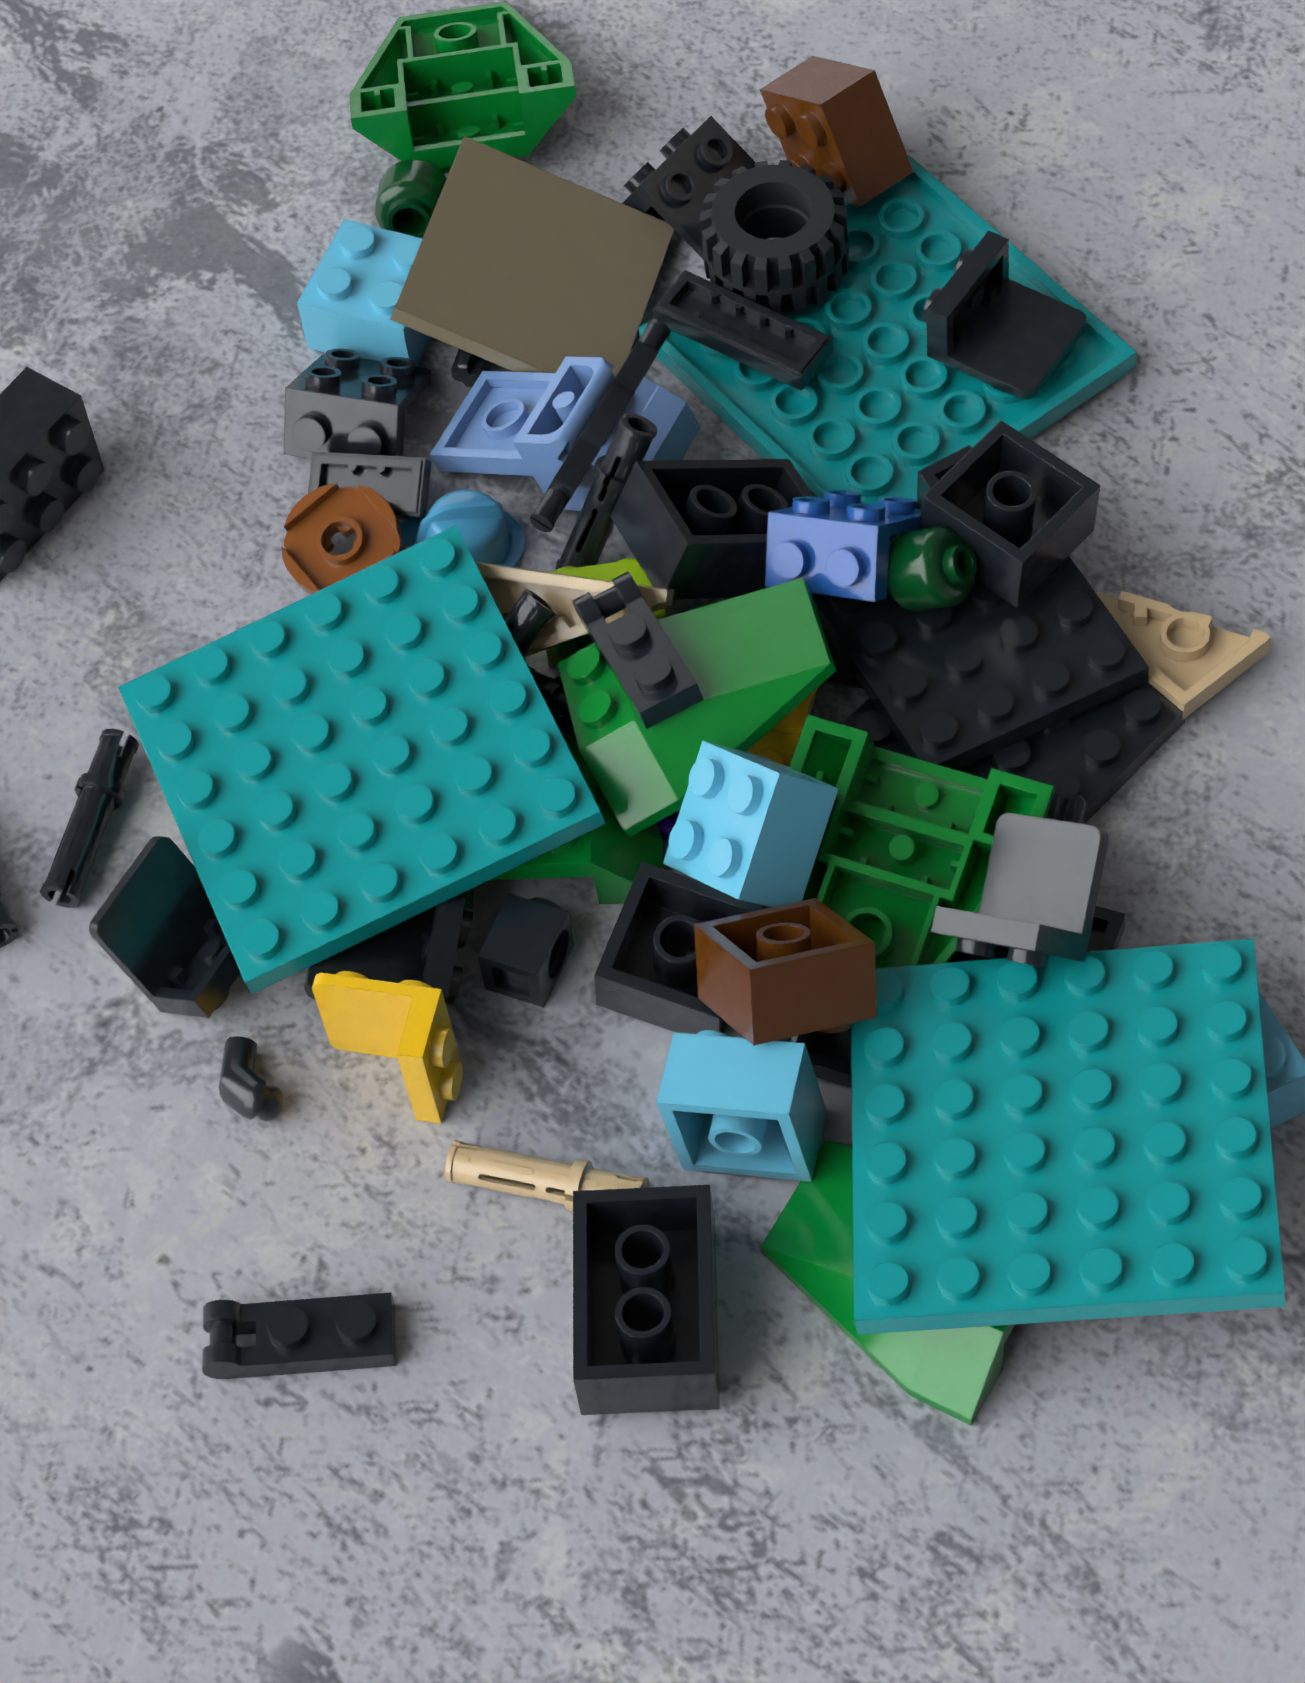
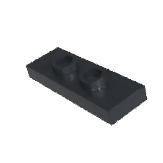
[652,270,834,391]

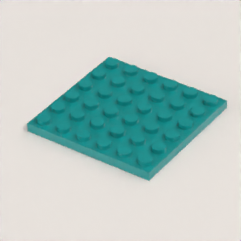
[639,155,1137,509]
[118,525,606,994]
[851,938,1286,1335]

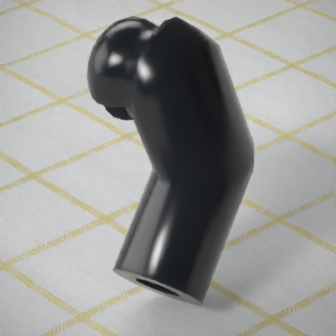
[219,1036,283,1122]

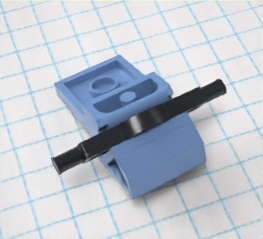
[429,319,701,532]

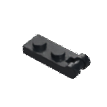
[572,572,703,729]
[202,1292,396,1379]

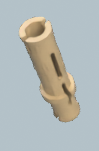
[444,1140,649,1212]

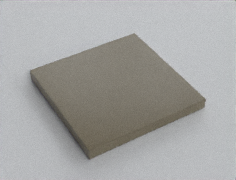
[390,136,674,377]

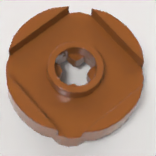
[281,484,405,595]

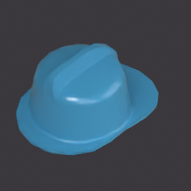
[400,489,526,567]

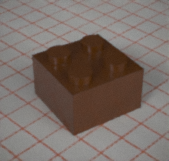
[759,56,913,207]
[694,898,877,1046]

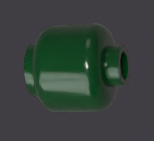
[375,159,447,239]
[887,526,977,612]

